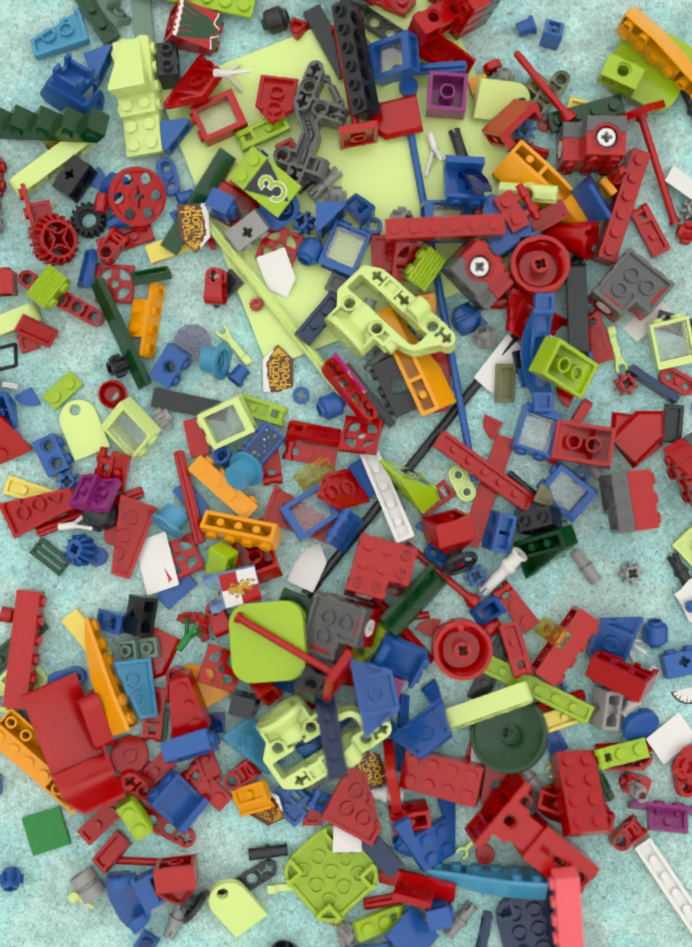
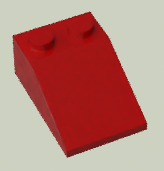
[551,420,617,470]
[231,518,283,584]

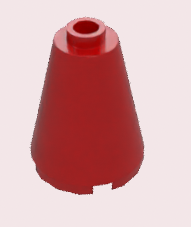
[543,221,600,260]

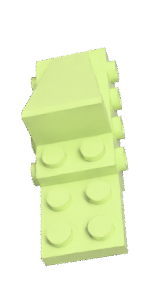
[108,35,165,159]

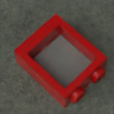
[189,88,248,148]

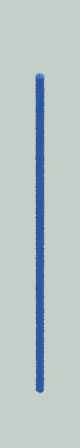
[407,134,478,482]

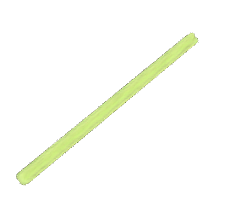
[209,216,345,396]

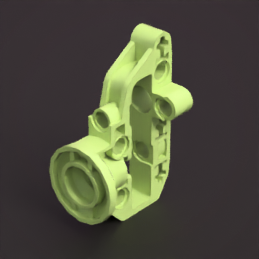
[324,265,456,358]
[256,695,392,789]

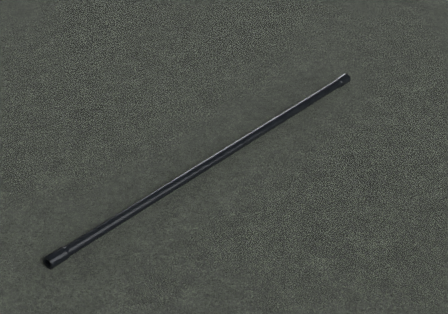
[302,255,584,598]

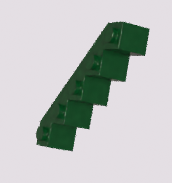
[0,104,110,143]

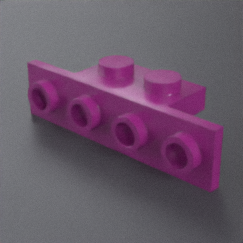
[627,798,692,834]

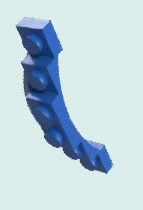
[520,293,555,412]

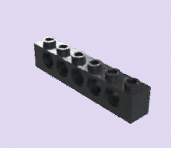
[331,0,381,121]

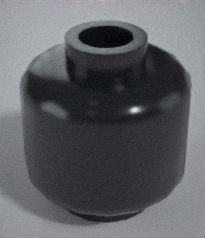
[261,5,290,35]

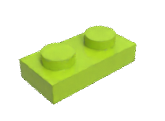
[42,370,84,410]

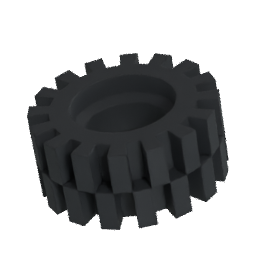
[70,202,107,239]

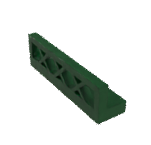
[380,563,447,639]

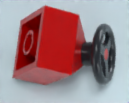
[421,508,478,576]
[153,854,209,924]

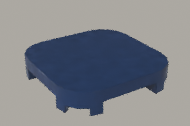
[496,885,556,947]

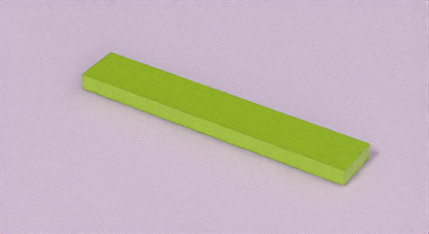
[483,655,595,725]

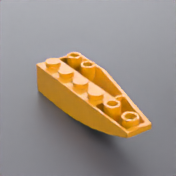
[615,6,692,100]
[492,139,601,225]
[376,306,456,418]
[84,616,139,736]
[0,708,76,815]

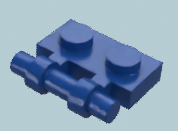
[325,507,365,554]
[273,785,312,828]

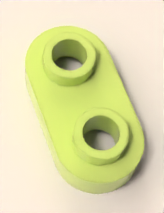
[448,465,476,502]

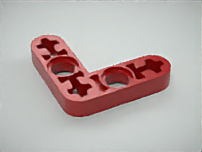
[383,739,403,814]

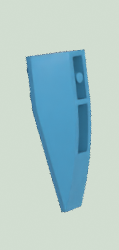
[427,861,548,900]

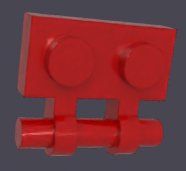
[493,183,542,234]
[94,446,132,493]

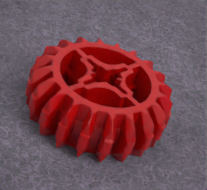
[28,213,80,266]

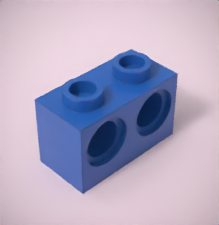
[205,187,239,225]
[32,433,73,478]
[482,510,518,554]
[425,898,455,932]

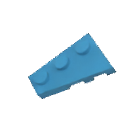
[30,7,91,60]
[112,658,158,720]
[220,716,285,774]

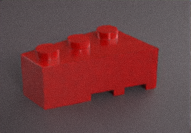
[585,650,659,703]
[169,668,212,739]

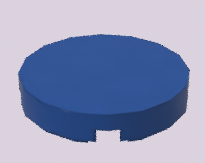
[621,708,659,741]

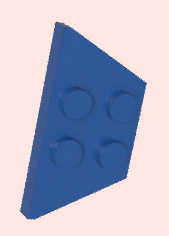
[586,616,644,662]
[350,659,400,737]

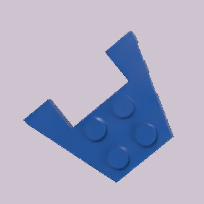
[382,679,453,760]
[391,798,456,872]

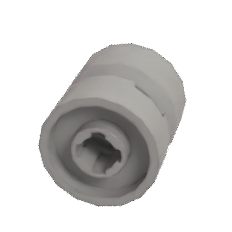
[69,865,106,904]

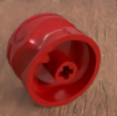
[508,235,570,300]
[431,618,493,681]

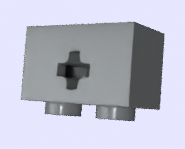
[224,208,271,252]
[589,686,623,731]

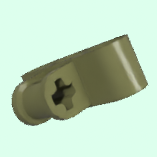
[522,70,570,122]

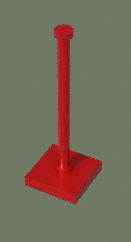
[331,25,378,150]
[620,100,681,226]
[234,612,353,703]

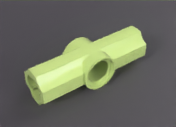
[498,182,559,204]

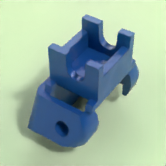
[40,52,105,115]
[483,194,539,259]
[105,866,167,934]

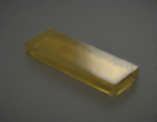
[533,616,573,650]

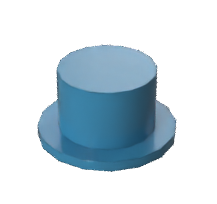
[199,342,232,381]
[225,451,263,490]
[150,503,189,539]

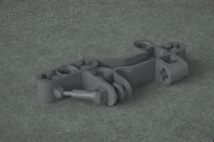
[273,60,350,193]

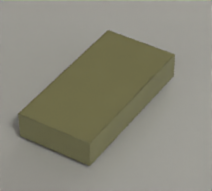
[494,364,516,403]

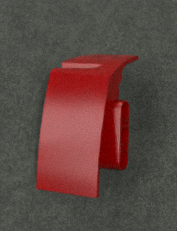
[21,672,127,815]

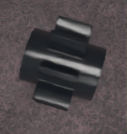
[106,353,130,379]

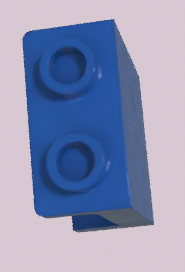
[443,155,486,210]
[370,632,430,689]
[146,769,210,834]

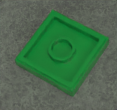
[22,805,71,856]

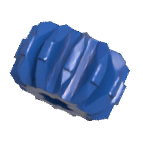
[64,534,97,567]

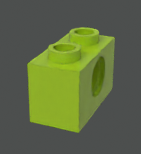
[596,53,645,97]

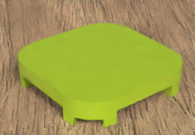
[607,31,692,115]
[229,600,308,683]
[284,824,378,923]

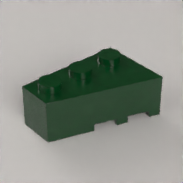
[513,524,578,579]

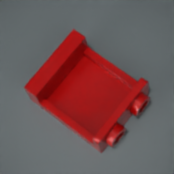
[481,99,543,150]

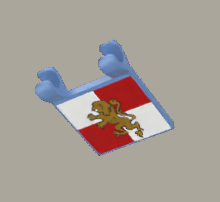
[202,564,263,614]

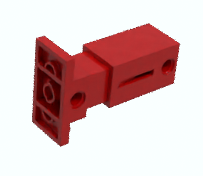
[464,773,600,894]

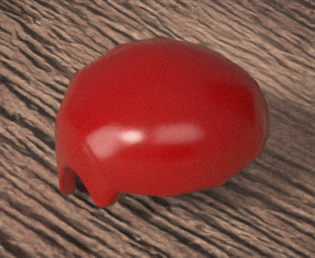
[98,380,128,409]

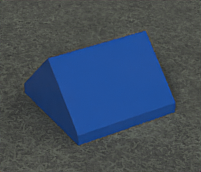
[571,175,612,221]
[315,201,346,240]

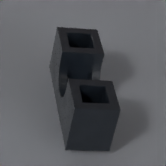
[369,355,417,418]

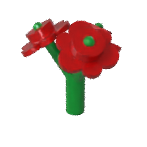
[176,611,210,652]

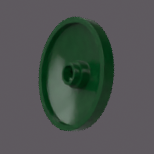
[470,703,549,774]

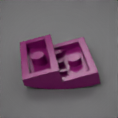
[68,474,122,512]

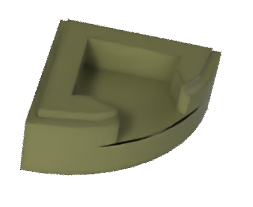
[533,482,553,506]

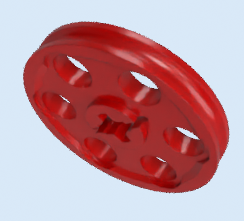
[108,166,166,226]

